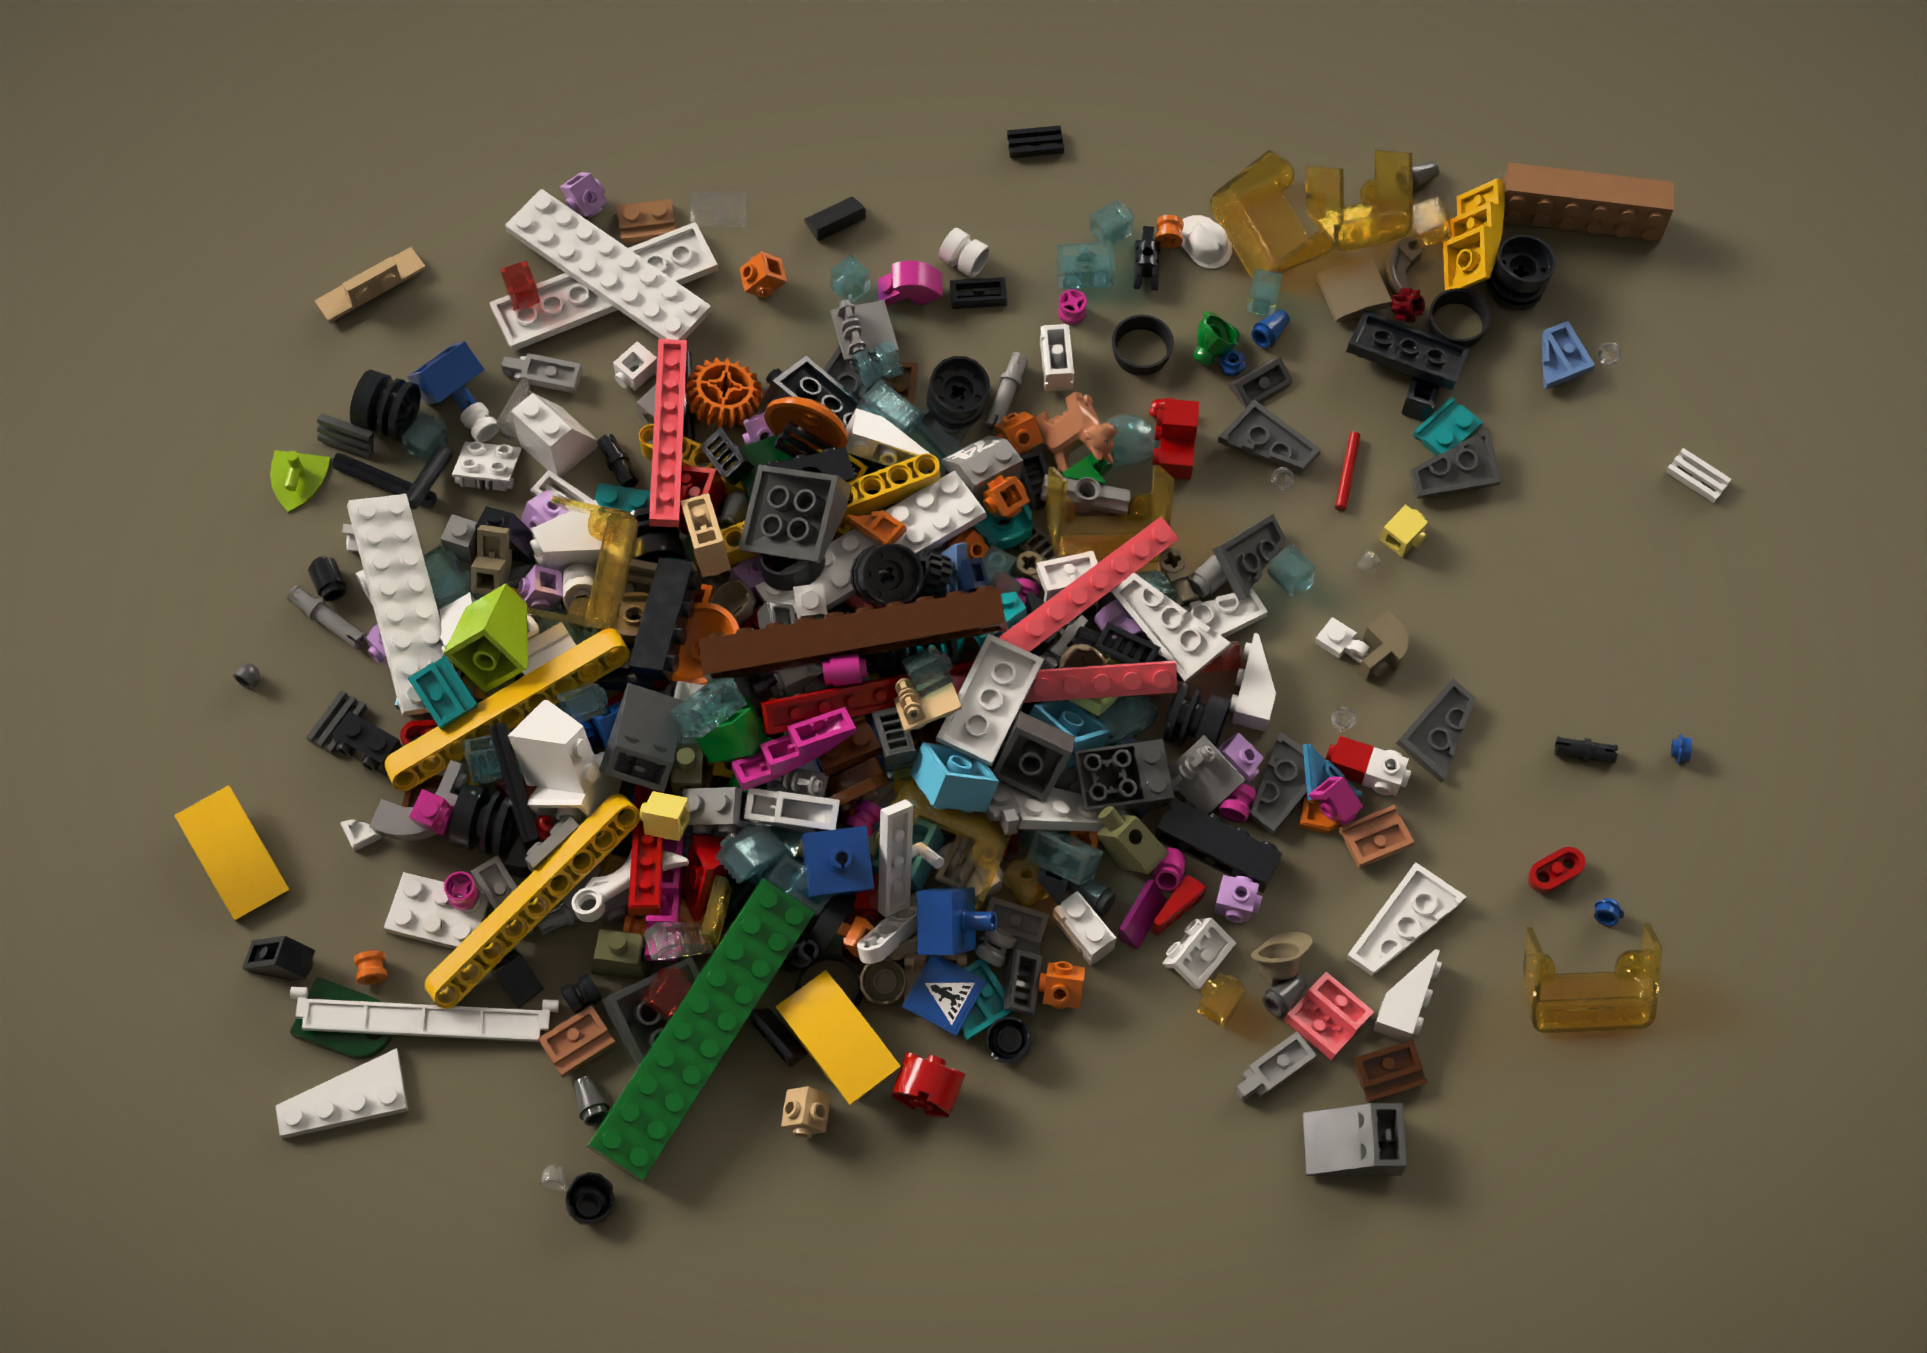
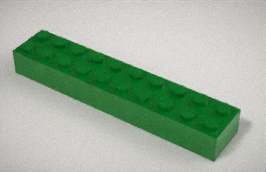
[586,878,815,1181]

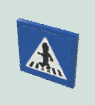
[902,955,987,1036]

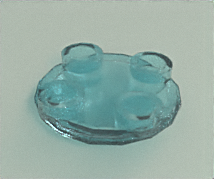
[1106,414,1156,466]

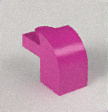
[878,261,943,307]

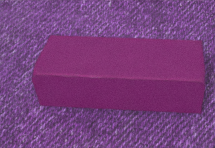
[1118,879,1166,949]

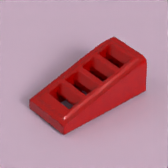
[1152,875,1207,936]

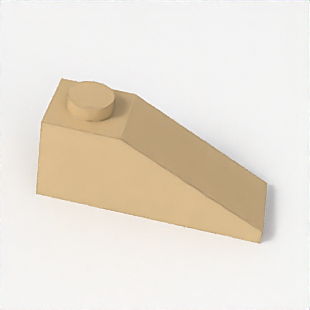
[680,493,731,578]

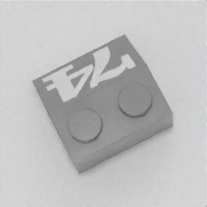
[941,435,1023,501]

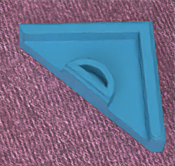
[1303,744,1363,800]

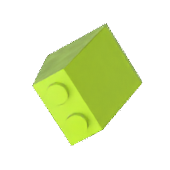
[443,583,528,693]

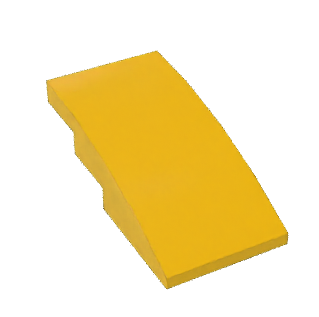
[1443,179,1505,291]
[174,785,290,921]
[775,970,901,1106]

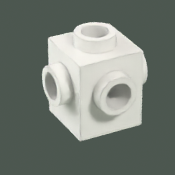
[1362,747,1411,796]

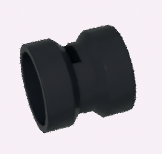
[560,973,602,1015]

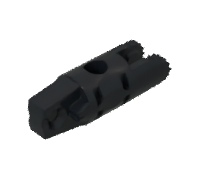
[1133,226,1160,290]

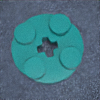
[975,496,1033,551]

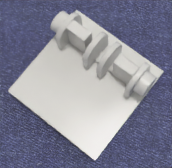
[452,441,522,492]

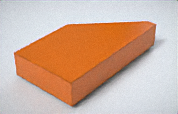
[845,510,907,545]
[1299,797,1359,834]

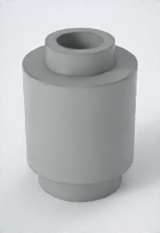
[1188,555,1228,598]

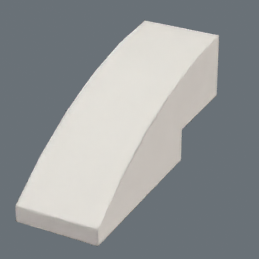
[744,788,840,830]

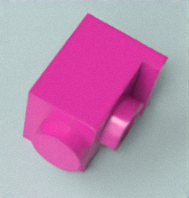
[1308,777,1363,826]
[409,789,454,836]

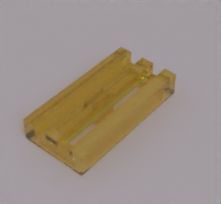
[700,875,732,946]

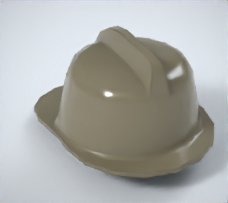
[1251,932,1313,986]

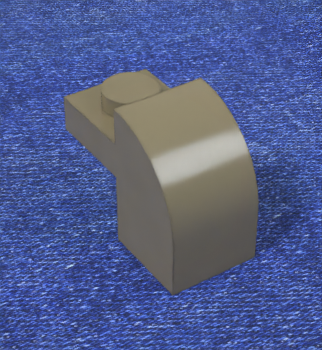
[471,525,513,595]
[1358,610,1409,681]

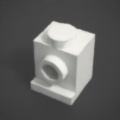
[613,341,657,391]

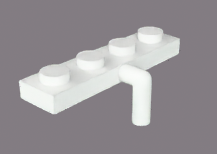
[878,799,944,918]

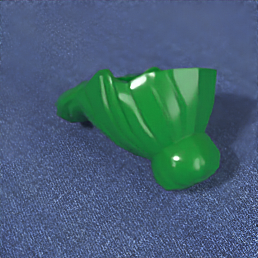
[1193,311,1240,366]

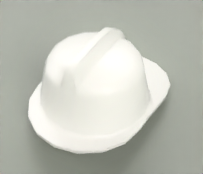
[1181,215,1232,269]

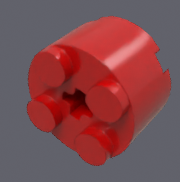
[892,1053,965,1118]

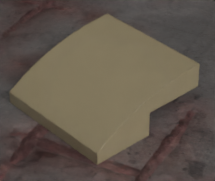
[1316,256,1392,322]

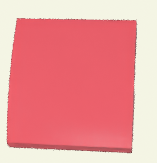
[1284,972,1374,1061]

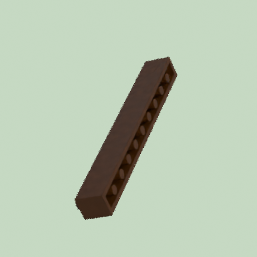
[698,586,1008,682]

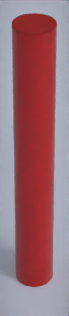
[1335,432,1361,511]

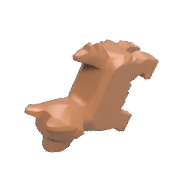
[1035,392,1118,472]

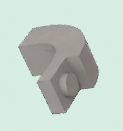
[369,760,468,841]

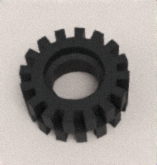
[912,549,953,602]

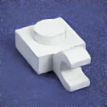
[1315,617,1369,663]

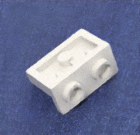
[1036,551,1098,603]
[1162,918,1236,989]

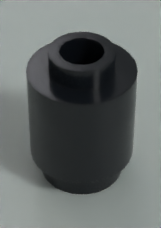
[308,556,346,602]

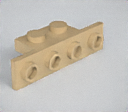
[314,247,426,323]

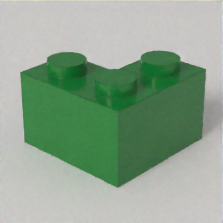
[692,696,768,763]

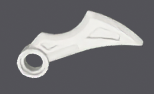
[571,849,689,922]

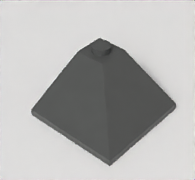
[738,465,852,563]
[601,956,699,1066]

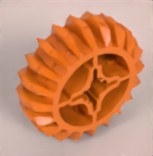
[685,357,762,430]

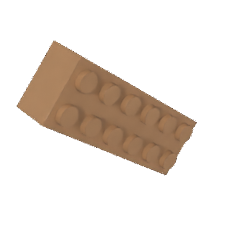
[1503,162,1675,241]

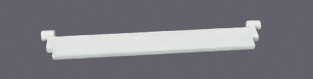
[290,987,559,1042]

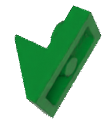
[1062,449,1115,494]

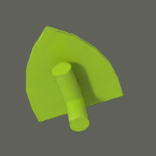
[270,450,331,513]

